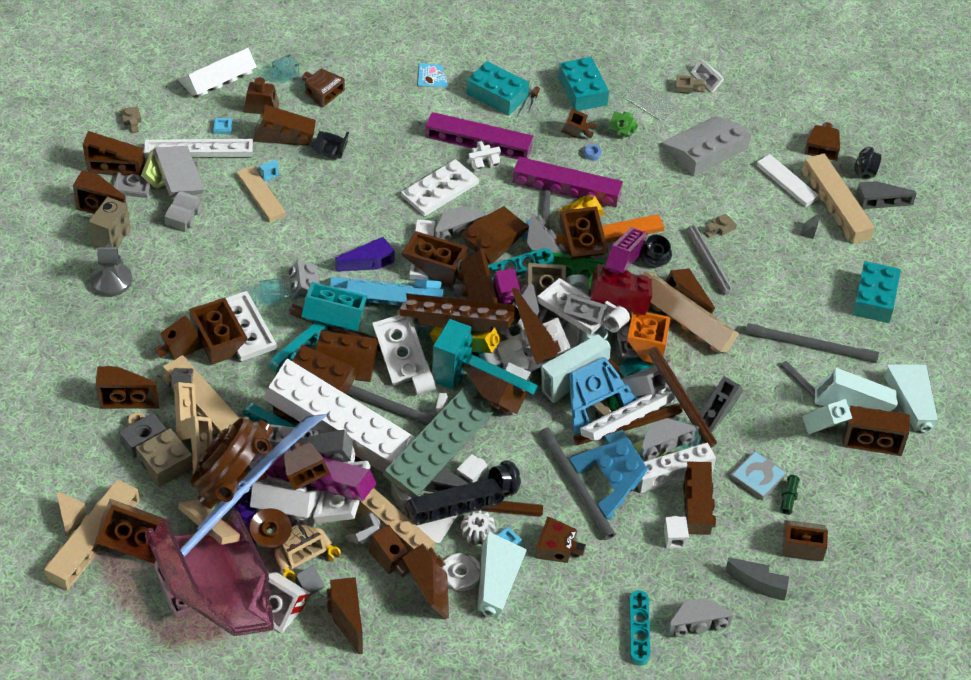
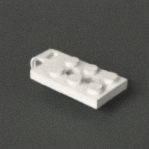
[537,278,630,335]
[373,315,436,395]
[479,318,571,372]
[313,446,370,523]

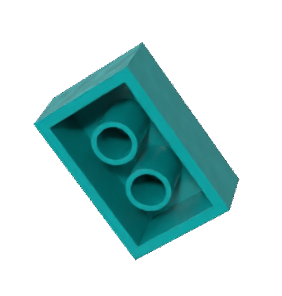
[558,57,609,111]
[466,61,529,116]
[852,261,901,323]
[301,282,367,331]
[432,319,473,390]

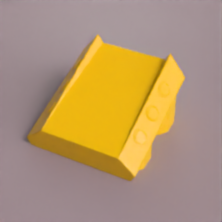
[557,195,604,216]

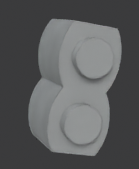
[165,191,202,232]

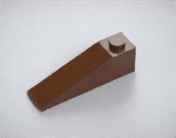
[512,287,561,364]

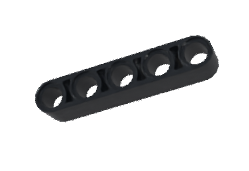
[404,479,505,525]

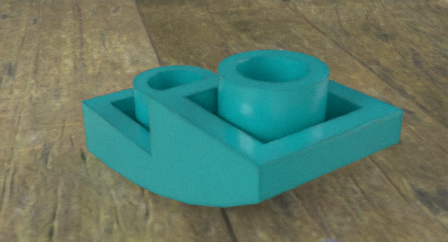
[618,357,655,378]

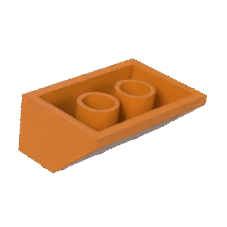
[627,312,671,364]

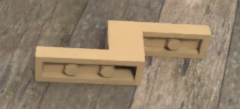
[174,382,213,474]

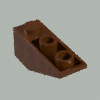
[665,268,715,314]

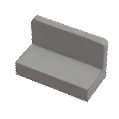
[563,294,607,324]

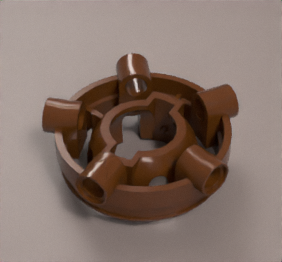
[191,417,274,509]

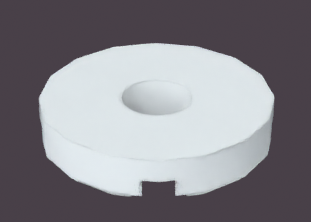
[444,553,481,591]

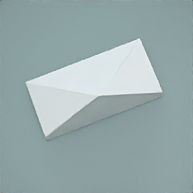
[691,59,724,92]

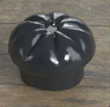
[854,146,881,178]
[640,234,672,267]
[488,460,521,496]

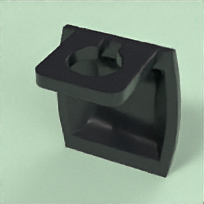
[312,131,349,159]

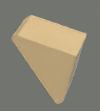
[56,492,87,537]

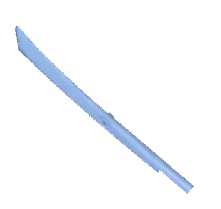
[178,414,327,557]

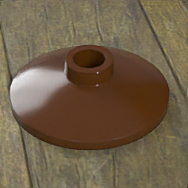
[250,508,292,548]

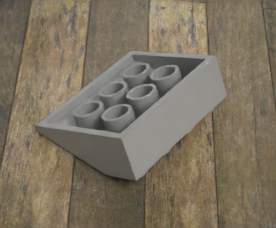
[661,116,751,176]

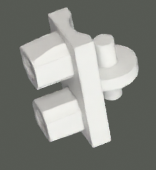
[467,141,501,171]

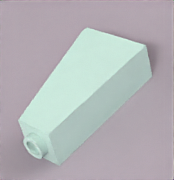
[541,334,611,403]
[885,365,938,433]
[815,368,897,411]
[802,399,852,434]
[478,532,527,618]

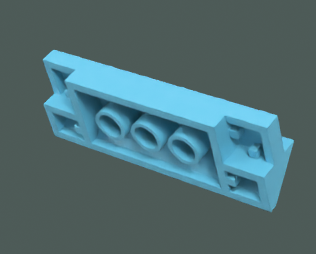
[330,277,445,306]

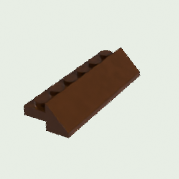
[399,293,521,333]

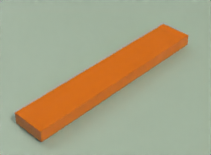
[555,214,665,250]

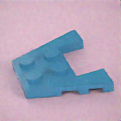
[569,357,638,434]
[570,437,649,519]

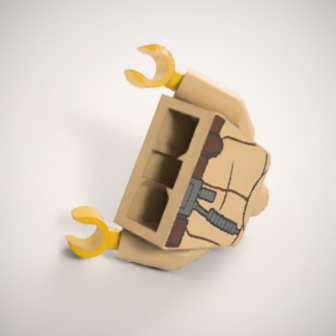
[275,523,340,582]

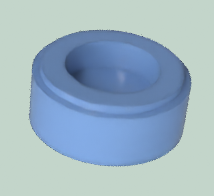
[584,144,602,161]

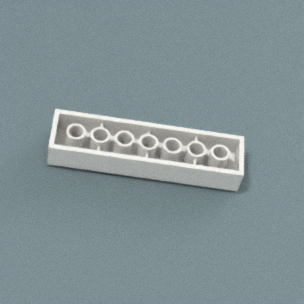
[262,359,416,472]

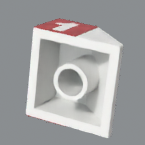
[248,572,311,633]

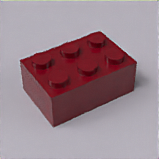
[591,264,653,316]

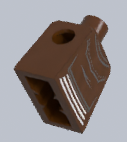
[302,69,345,108]

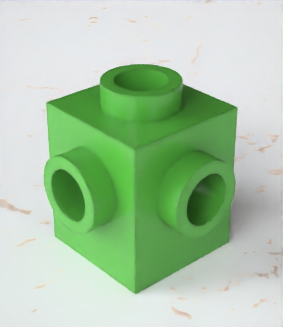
[608,111,638,137]

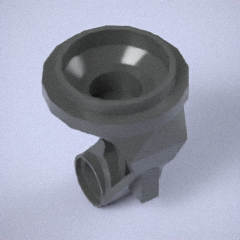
[90,244,133,296]

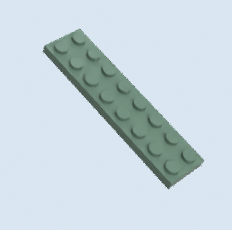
[382,383,497,498]

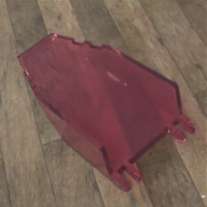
[145,511,274,636]

